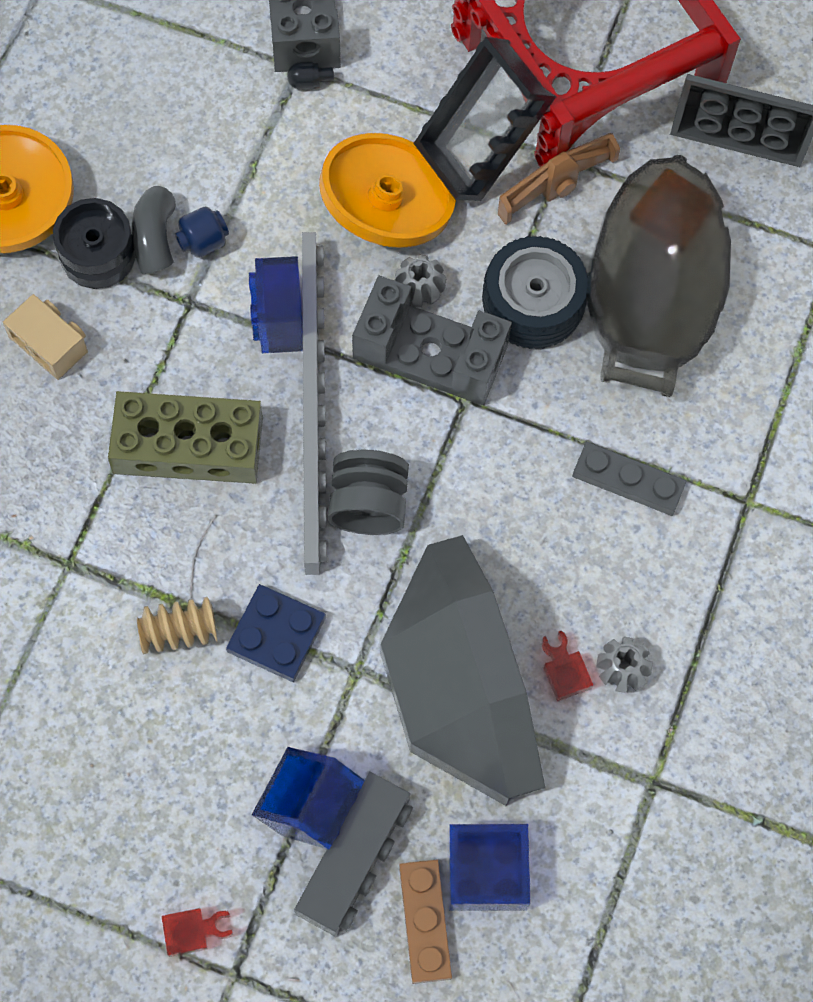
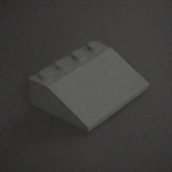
[670,74,813,167]

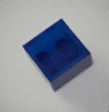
[249,256,303,354]
[252,747,365,850]
[448,824,530,911]

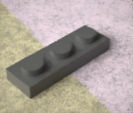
[572,441,687,516]

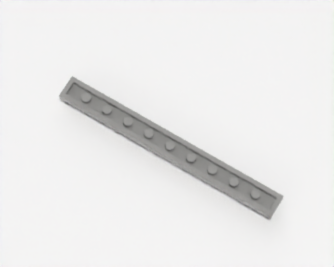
[302,232,327,575]

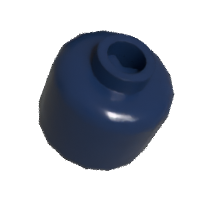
[175,206,229,258]

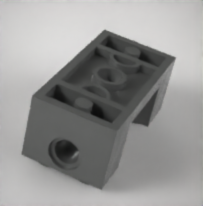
[269,0,341,72]
[352,275,512,406]

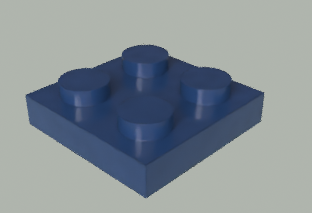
[226,584,326,683]

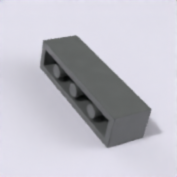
[294,771,413,937]

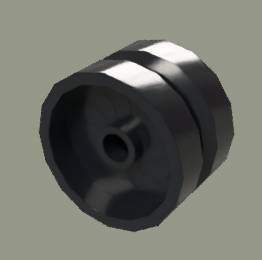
[53,198,136,289]

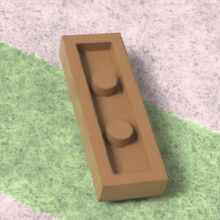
[399,859,452,984]

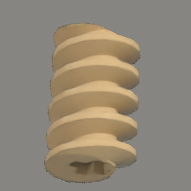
[137,597,218,655]

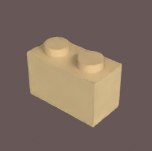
[3,294,88,380]

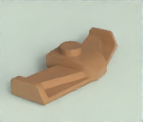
[498,133,620,225]

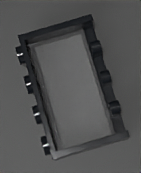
[414,37,557,201]

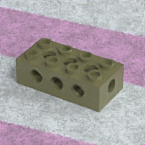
[108,391,263,484]

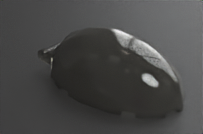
[588,155,731,398]

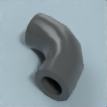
[131,186,176,274]

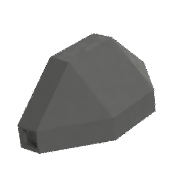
[380,535,545,806]

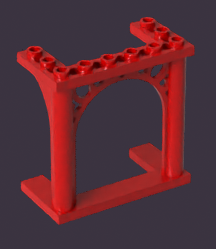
[451,0,741,167]

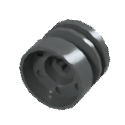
[328,449,409,535]

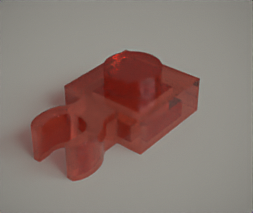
[541,631,593,701]
[161,908,234,957]

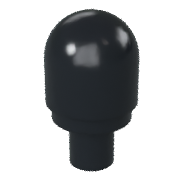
[287,62,334,90]

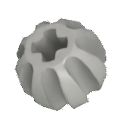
[394,254,446,307]
[596,636,653,693]

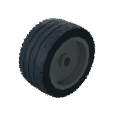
[482,236,589,349]

